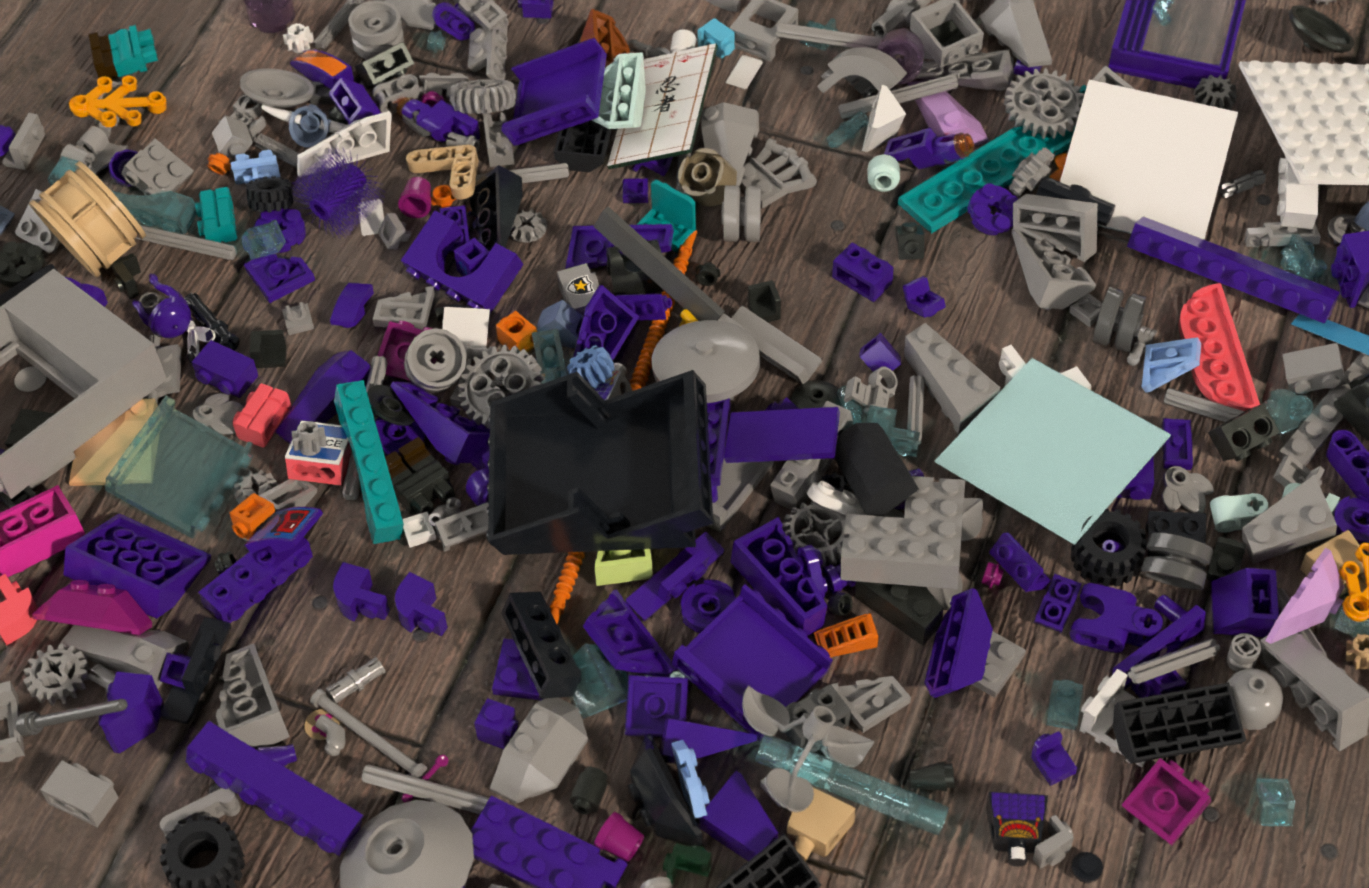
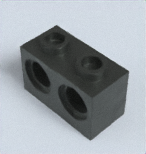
[1208,403,1280,462]

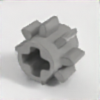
[291,421,327,456]

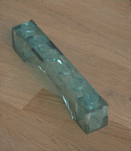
[47,156,197,234]

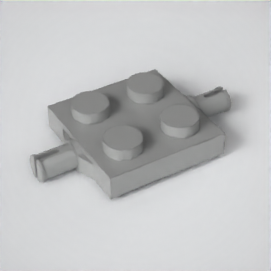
[143,334,181,402]

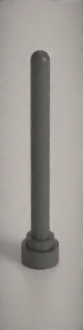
[16,699,128,737]

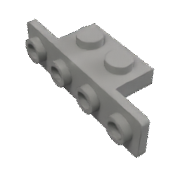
[468,17,508,80]

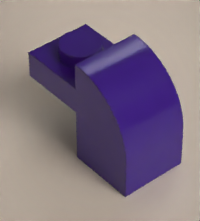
[333,562,390,621]
[395,572,448,636]

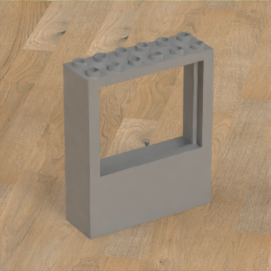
[0,269,167,499]

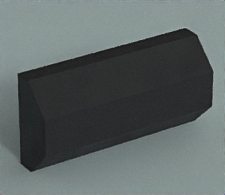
[554,120,612,173]
[835,423,919,516]
[1113,683,1247,764]
[715,834,822,888]

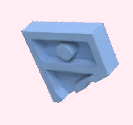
[1142,337,1201,393]

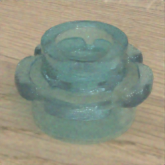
[427,30,446,54]

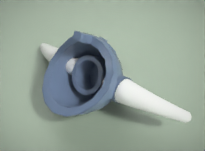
[261,104,347,147]

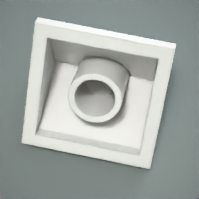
[862,85,906,152]

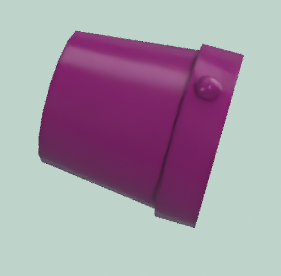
[398,177,432,218]
[594,811,644,862]

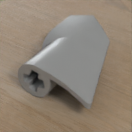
[385,0,437,30]
[56,126,128,180]

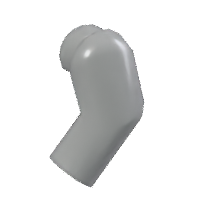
[429,497,461,526]

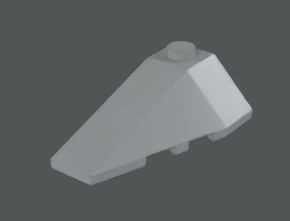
[701,102,759,187]
[1011,228,1096,310]

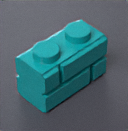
[195,187,237,242]

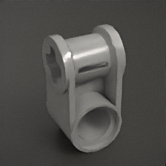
[372,74,422,115]

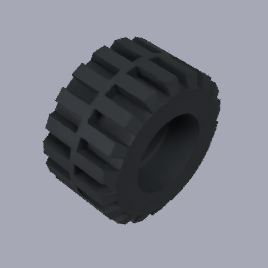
[1071,509,1147,587]
[160,816,245,888]

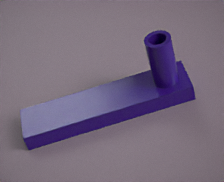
[707,398,730,503]
[1112,595,1206,690]

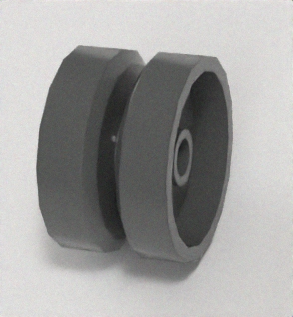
[1093,287,1147,353]
[1140,532,1213,590]

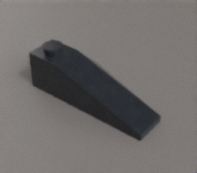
[467,165,523,252]

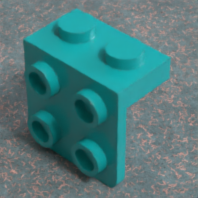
[637,180,696,253]

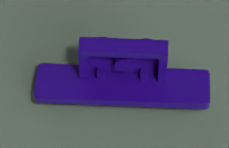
[625,532,724,621]

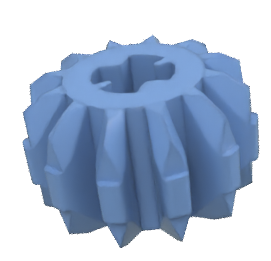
[567,345,615,389]

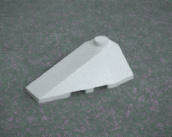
[297,111,391,177]

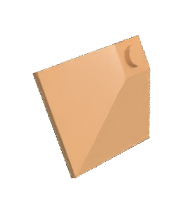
[69,398,162,486]

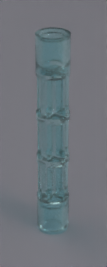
[755,735,949,836]

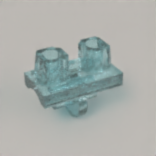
[1280,234,1327,281]

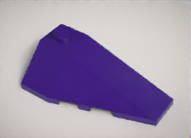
[275,350,370,444]

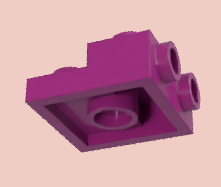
[377,320,437,383]
[1121,758,1211,846]

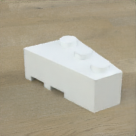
[1277,156,1318,229]

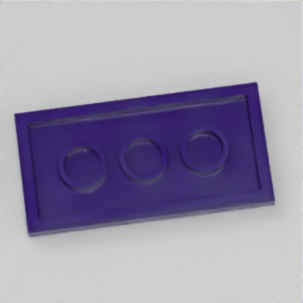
[724,407,840,463]

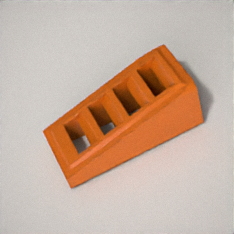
[813,613,878,658]

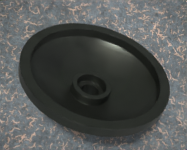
[1289,5,1354,53]

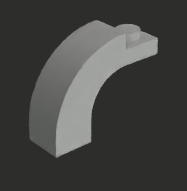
[817,47,907,93]

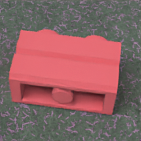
[233,383,292,448]

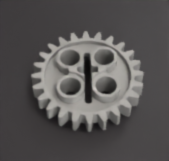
[1004,68,1084,139]
[458,345,545,429]

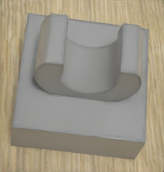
[378,213,412,249]
[282,302,314,335]

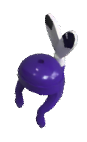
[132,274,216,364]

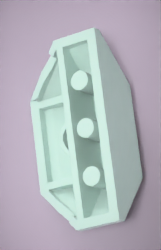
[592,52,646,129]

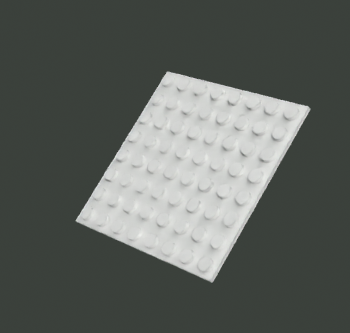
[1239,60,1369,185]

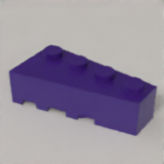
[730,517,827,636]

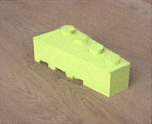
[595,549,653,586]

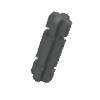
[1218,169,1266,198]

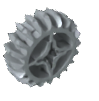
[450,79,516,114]
[782,500,846,570]

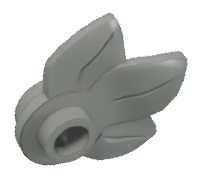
[192,393,244,434]
[1162,466,1214,513]

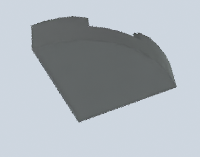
[310,82,335,105]

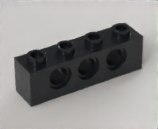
[501,591,582,699]

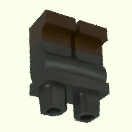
[385,437,455,514]

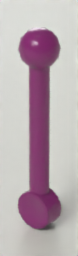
[402,755,448,803]

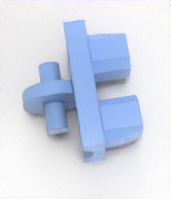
[231,150,280,184]

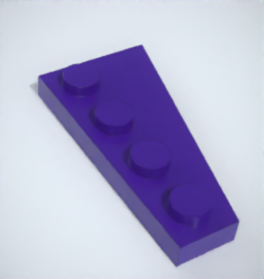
[565,224,674,269]

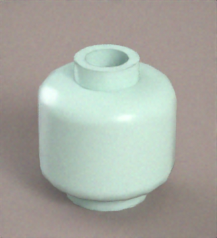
[867,154,900,192]

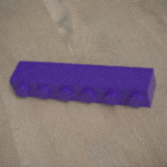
[186,721,363,857]

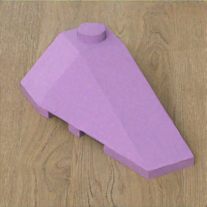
[908,80,989,148]
[1265,548,1345,644]

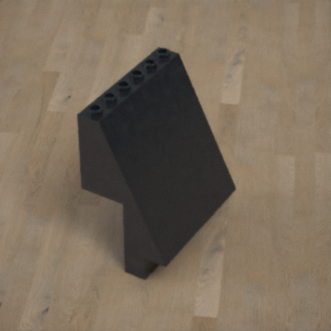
[486,370,713,555]

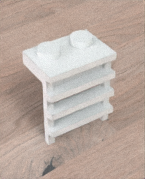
[1079,669,1146,768]

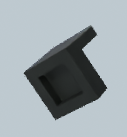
[748,280,781,322]
[250,330,287,368]

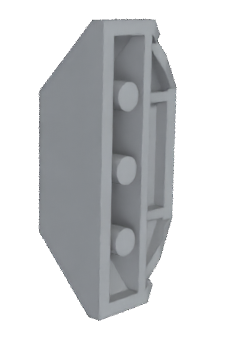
[490,698,588,804]

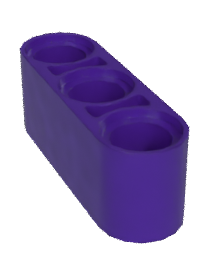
[1326,430,1369,498]

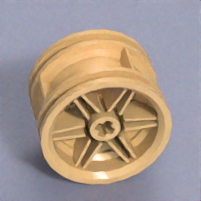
[29,161,146,278]

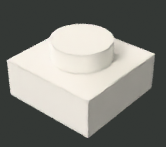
[403,512,436,548]

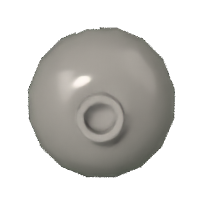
[1226,669,1283,730]

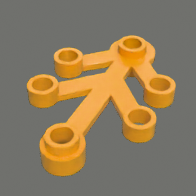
[69,75,167,128]
[1339,543,1369,622]

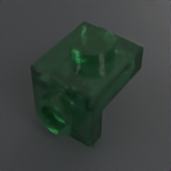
[662,843,712,884]

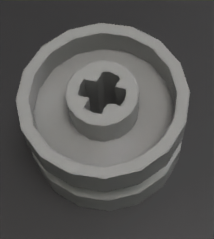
[348,0,405,60]
[722,185,761,242]
[404,328,467,393]

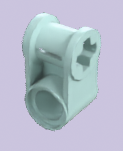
[1210,493,1268,533]

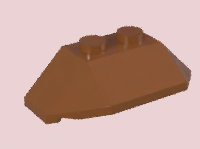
[580,9,630,68]

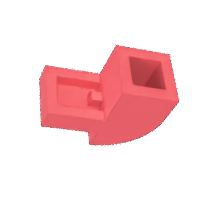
[0,574,38,646]

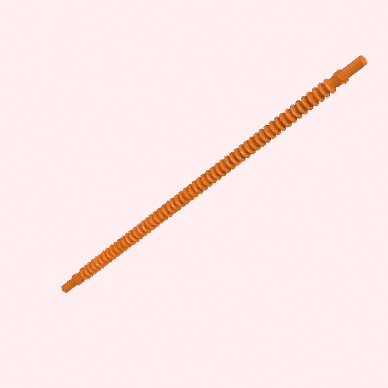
[550,230,697,624]

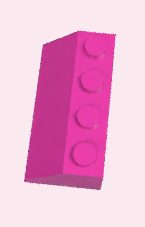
[0,485,85,577]

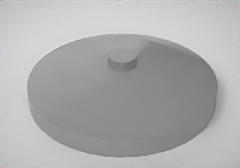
[652,320,760,403]

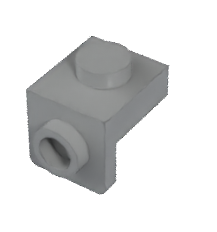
[1273,454,1325,487]
[1033,815,1074,869]

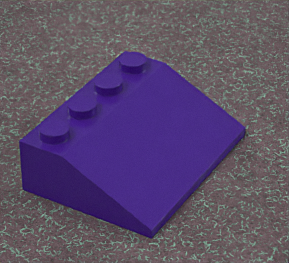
[63,513,211,619]

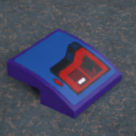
[245,507,323,554]

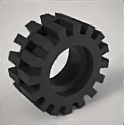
[246,177,293,212]

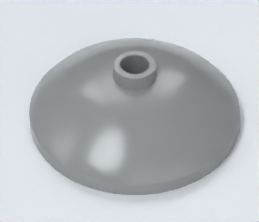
[240,68,314,109]

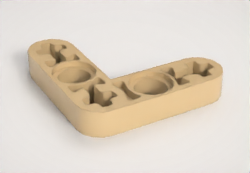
[406,145,479,199]

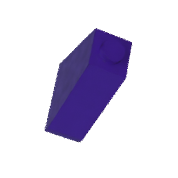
[700,771,778,861]

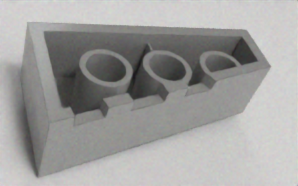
[904,323,1000,435]

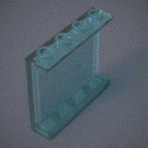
[105,396,253,539]

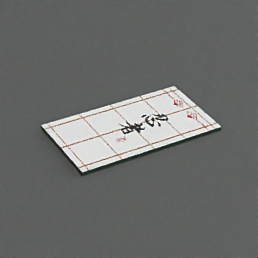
[607,43,718,169]

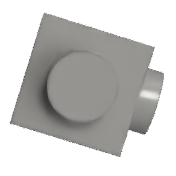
[212,115,253,158]

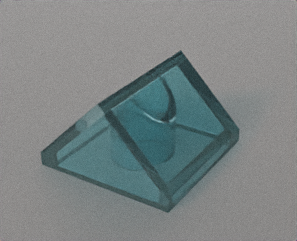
[572,644,629,719]

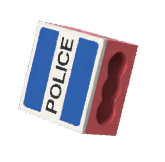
[285,421,352,486]

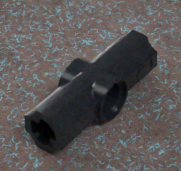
[1036,176,1116,226]

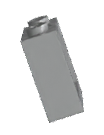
[910,0,984,68]

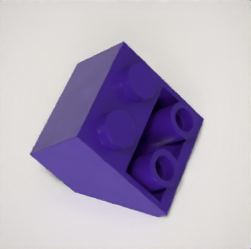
[1331,231,1369,308]
[1211,568,1279,637]
[99,672,164,753]

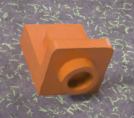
[230,493,276,540]

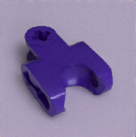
[1069,583,1163,653]

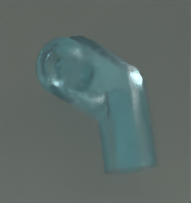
[1152,0,1174,26]

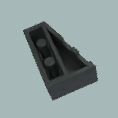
[855,581,943,646]

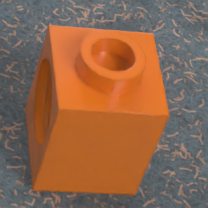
[496,311,539,353]

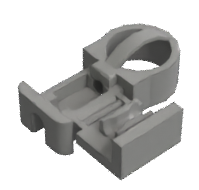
[218,94,266,139]
[843,367,898,422]

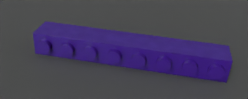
[1127,216,1340,324]

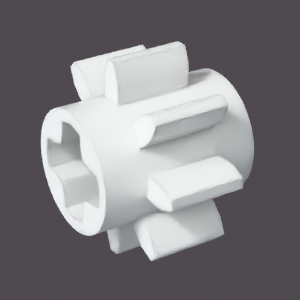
[283,24,314,53]

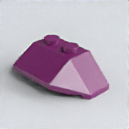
[32,580,152,635]

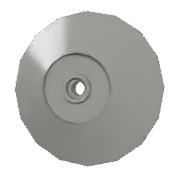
[340,800,474,888]

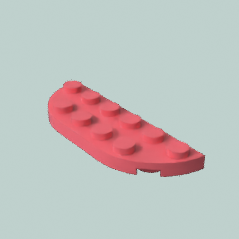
[1179,283,1260,412]

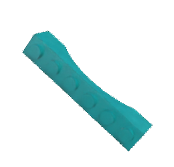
[334,380,404,544]

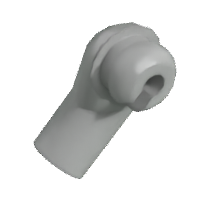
[315,714,346,756]

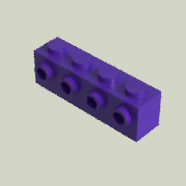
[198,537,313,623]

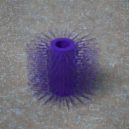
[292,146,385,239]

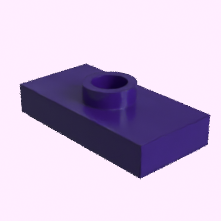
[1162,418,1193,470]

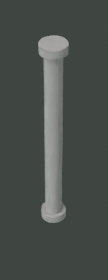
[310,689,427,779]

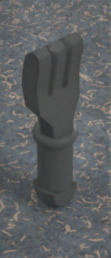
[628,39,671,58]

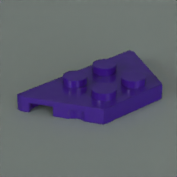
[583,590,677,677]

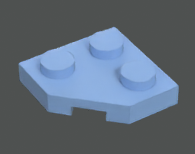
[671,740,709,818]

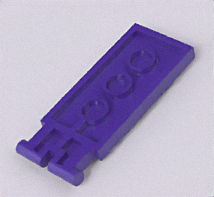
[471,795,628,888]

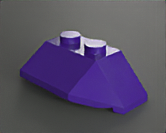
[925,588,993,698]

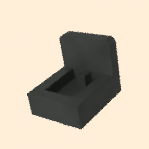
[895,222,924,260]
[111,253,141,300]

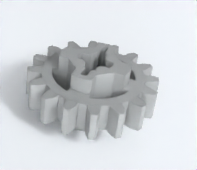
[1009,148,1055,197]
[23,643,90,705]

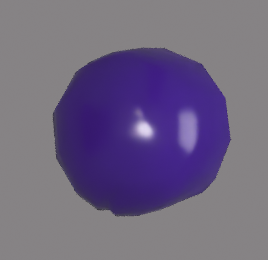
[109,149,138,187]

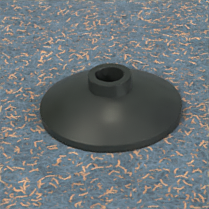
[791,380,845,409]
[367,385,414,426]

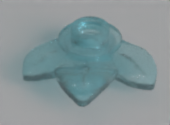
[1262,389,1313,434]

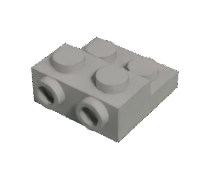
[121,139,194,207]

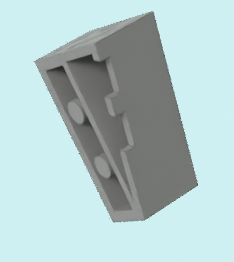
[1013,194,1098,262]
[1242,474,1337,564]

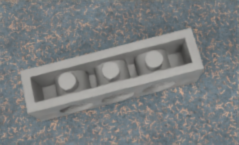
[770,401,853,510]

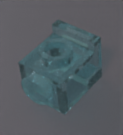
[241,220,286,260]

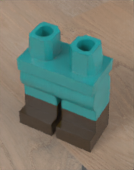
[88,25,158,79]

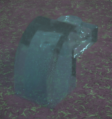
[866,405,920,457]

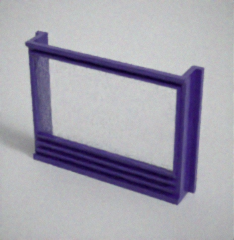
[1108,0,1246,89]

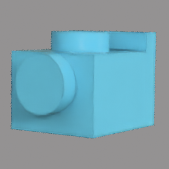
[697,18,735,59]

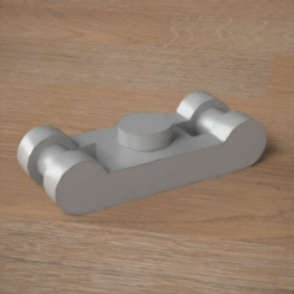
[160,788,241,837]

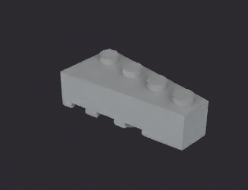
[1259,632,1369,752]

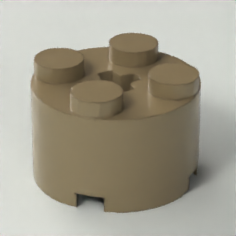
[678,148,737,207]

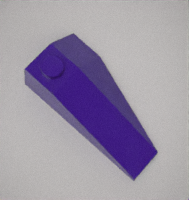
[573,285,639,361]
[391,382,490,465]

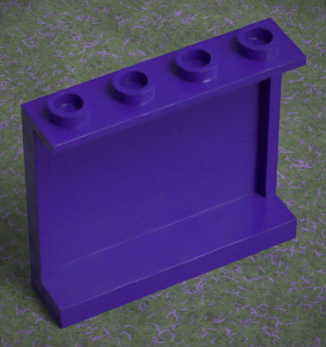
[501,38,607,146]
[672,584,833,742]

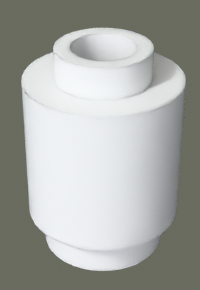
[670,29,696,53]

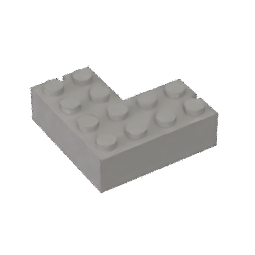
[841,476,965,589]

